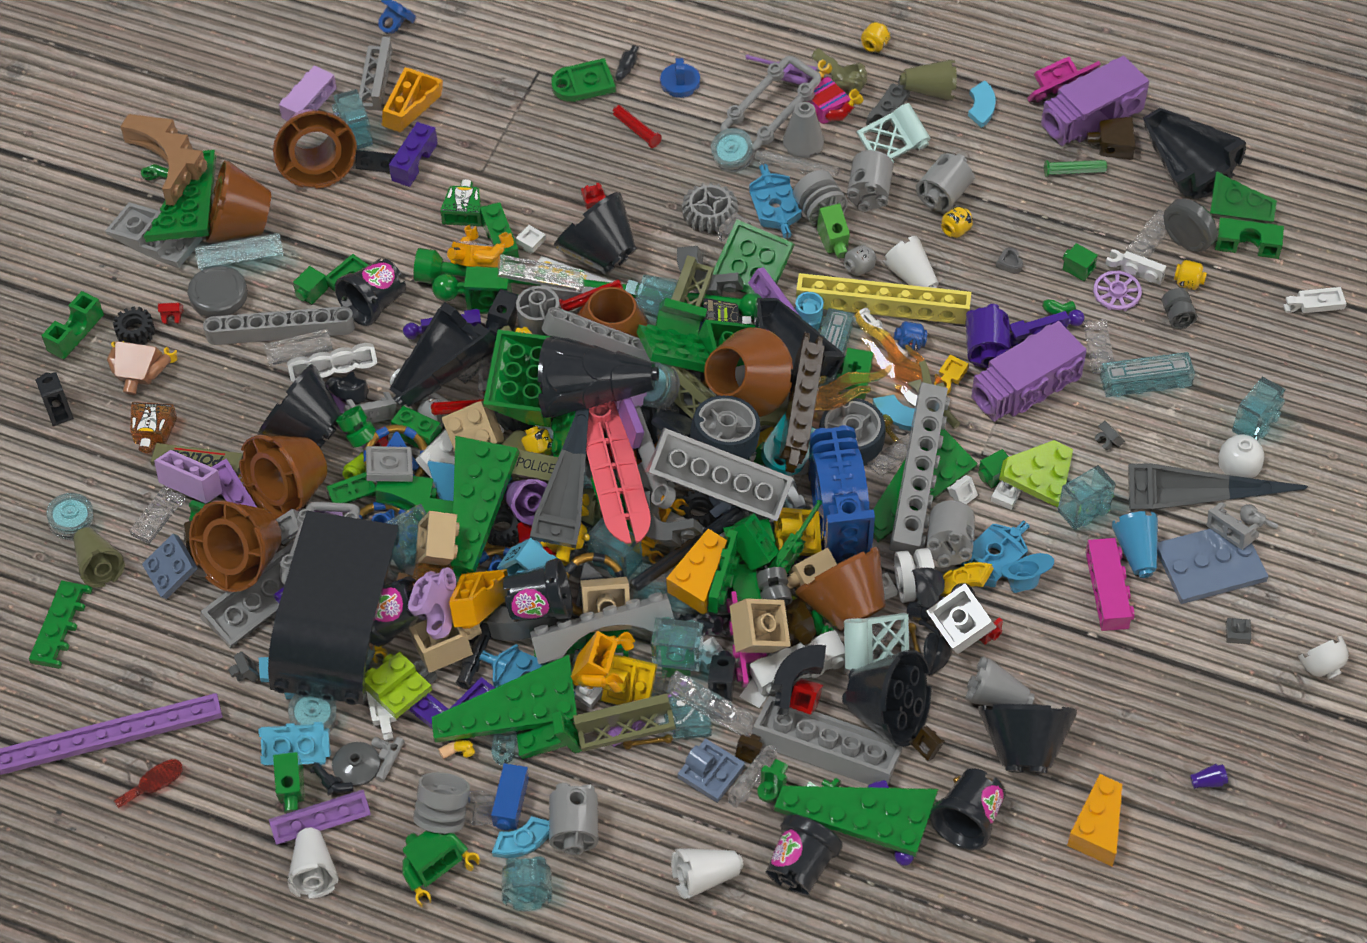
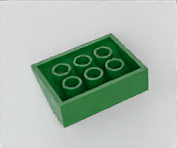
[483,330,552,427]

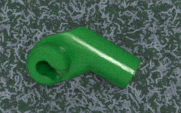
[141,164,169,180]
[1043,299,1076,315]
[811,610,834,637]

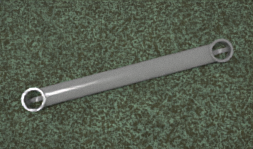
[635,405,676,509]

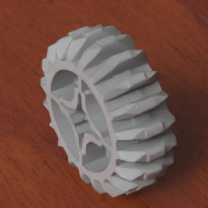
[682,182,738,234]

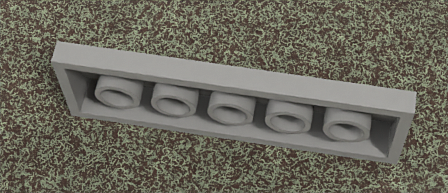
[645,428,793,521]
[200,541,294,648]
[752,696,904,785]

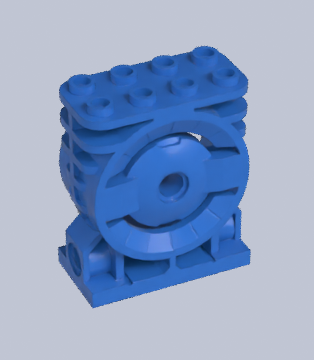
[808,425,875,564]

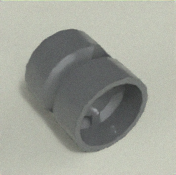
[1161,288,1198,329]
[756,567,793,606]

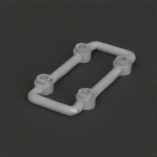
[720,56,821,152]
[280,502,360,585]

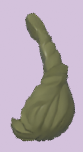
[812,48,867,95]

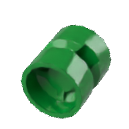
[336,405,377,448]

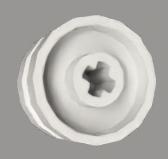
[894,548,935,603]

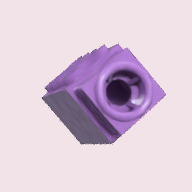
[1041,56,1149,146]
[971,321,1087,422]

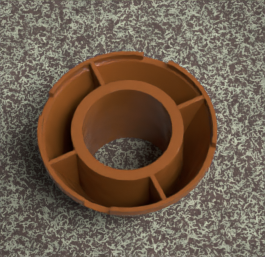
[273,109,357,189]
[206,160,271,244]
[577,287,651,338]
[704,328,793,417]
[239,435,327,519]
[189,500,281,592]
[795,547,886,631]

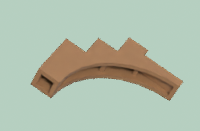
[120,114,207,205]

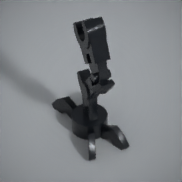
[672,610,731,637]

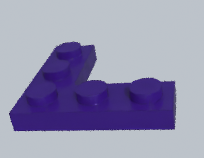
[408,677,495,742]

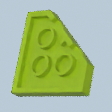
[999,440,1073,507]

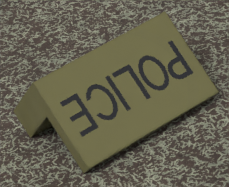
[511,450,558,484]

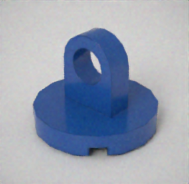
[378,0,417,34]
[660,58,700,98]

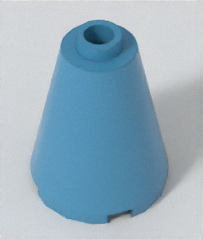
[1112,511,1158,578]

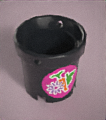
[335,258,406,326]
[503,558,573,622]
[370,576,427,647]
[929,768,1006,851]
[766,814,843,896]

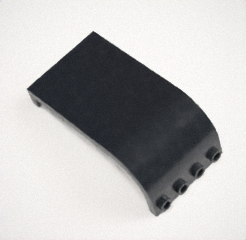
[268,510,400,705]

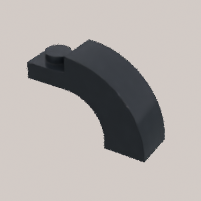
[770,645,826,716]

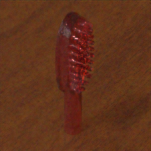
[113,759,183,809]

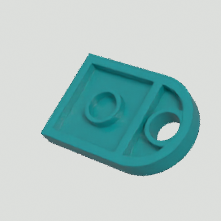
[761,412,816,476]

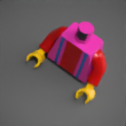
[806,60,864,124]

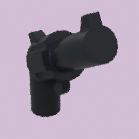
[309,763,353,796]

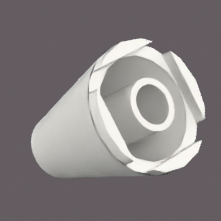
[883,236,939,288]
[288,827,338,898]
[671,848,743,899]

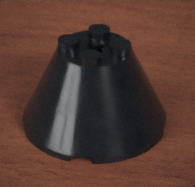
[553,192,638,275]
[258,364,341,449]
[842,650,932,747]
[979,704,1077,774]

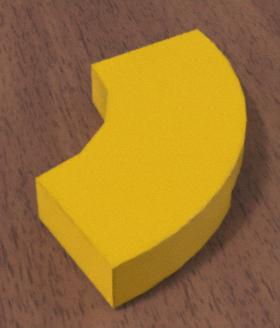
[940,562,994,597]

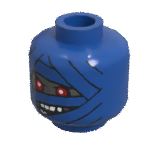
[894,321,927,351]

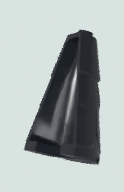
[1143,108,1246,199]
[754,298,845,392]
[389,302,496,407]
[538,336,659,418]

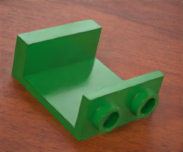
[655,298,707,336]

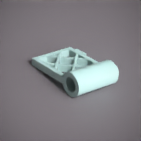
[856,103,931,163]
[844,613,909,670]

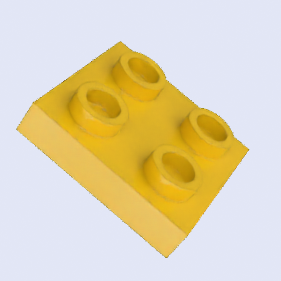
[774,507,822,556]
[601,654,658,705]

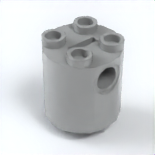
[847,150,894,212]
[916,153,975,213]
[516,286,560,336]
[927,500,975,567]
[549,783,598,855]

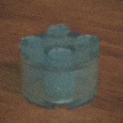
[502,856,552,911]

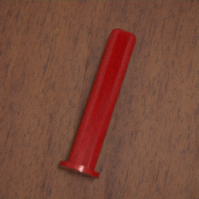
[613,105,662,148]
[559,280,623,311]
[431,399,484,415]

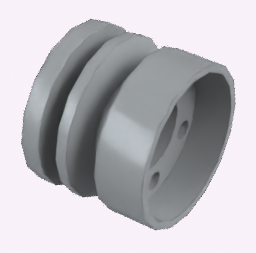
[793,170,848,226]
[413,772,470,834]

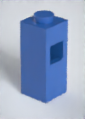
[491,763,529,831]

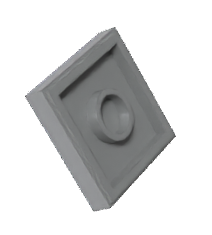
[366,446,413,482]

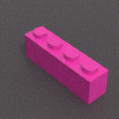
[1085,538,1135,631]

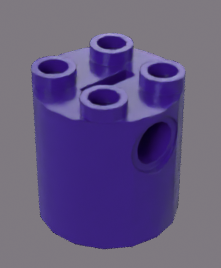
[965,304,1011,368]

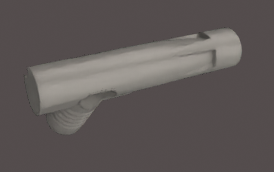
[371,737,405,782]

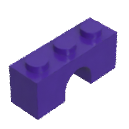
[389,122,438,187]

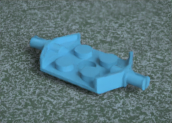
[749,164,802,239]
[961,520,1030,588]
[480,644,576,694]

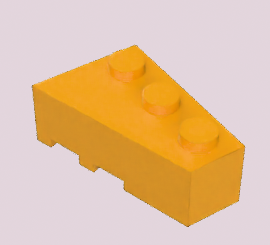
[382,67,443,133]
[666,529,727,614]
[449,569,510,629]
[1067,774,1122,867]

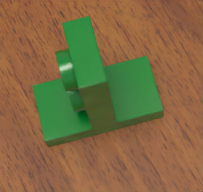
[517,711,582,759]

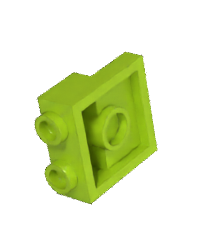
[365,651,432,719]

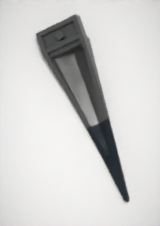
[530,409,589,548]
[1128,463,1308,510]

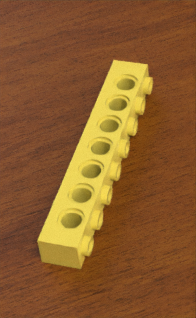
[796,273,971,325]

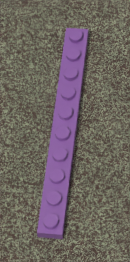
[0,693,223,775]

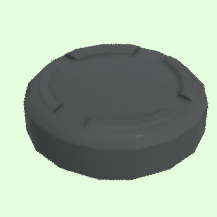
[1163,198,1218,252]
[187,266,248,318]

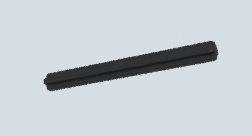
[631,507,743,591]

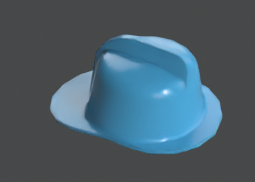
[1001,553,1054,593]

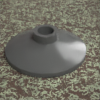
[332,742,381,786]

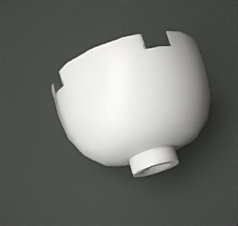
[1218,434,1265,478]
[1298,636,1348,679]

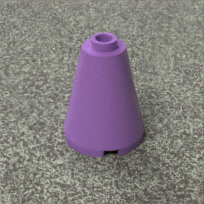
[504,479,548,525]

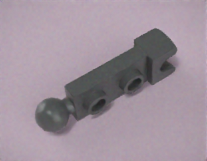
[866,77,910,131]

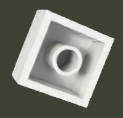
[927,584,996,654]

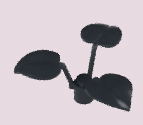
[907,567,976,675]

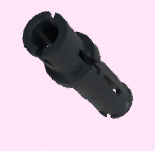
[456,623,491,689]

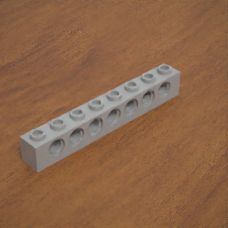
[889,382,950,556]

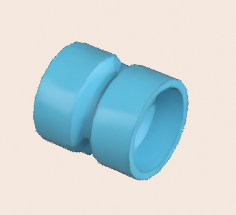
[795,292,824,330]

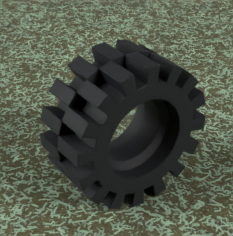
[113,306,155,345]
[679,491,720,528]
[487,504,521,547]

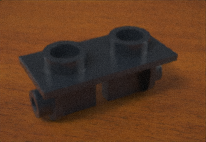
[355,150,396,173]

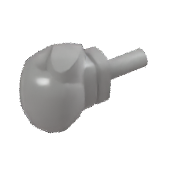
[1240,504,1278,529]

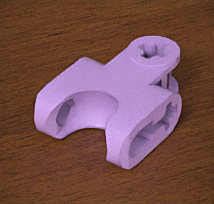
[408,567,456,639]

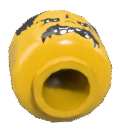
[941,206,973,238]
[521,426,553,455]

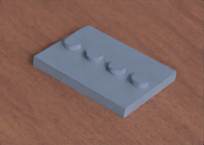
[1157,521,1269,604]

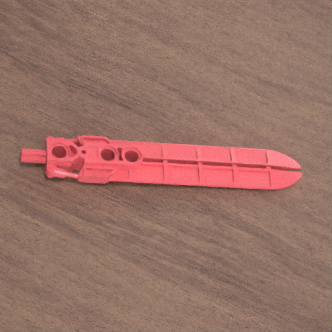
[586,401,651,544]

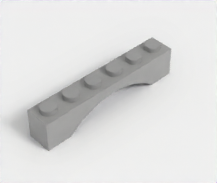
[530,592,676,664]

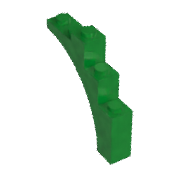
[375,476,468,592]

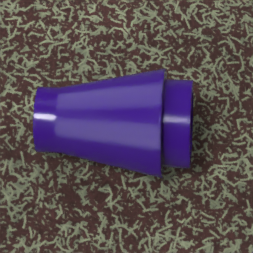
[1190,763,1228,789]

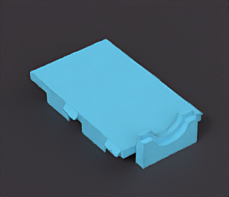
[259,722,331,766]

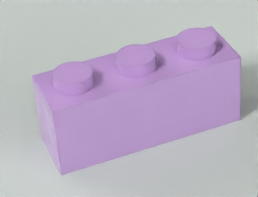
[279,66,337,121]
[154,450,222,503]

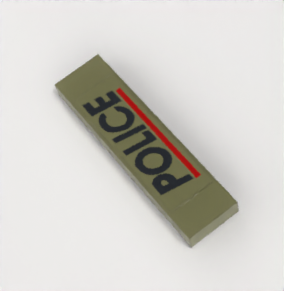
[151,443,243,476]

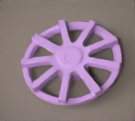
[1093,271,1142,311]

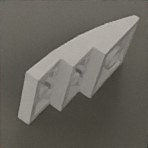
[105,202,203,268]

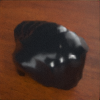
[325,371,369,405]

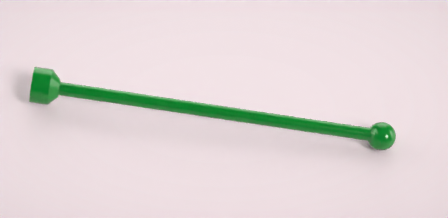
[413,248,762,321]

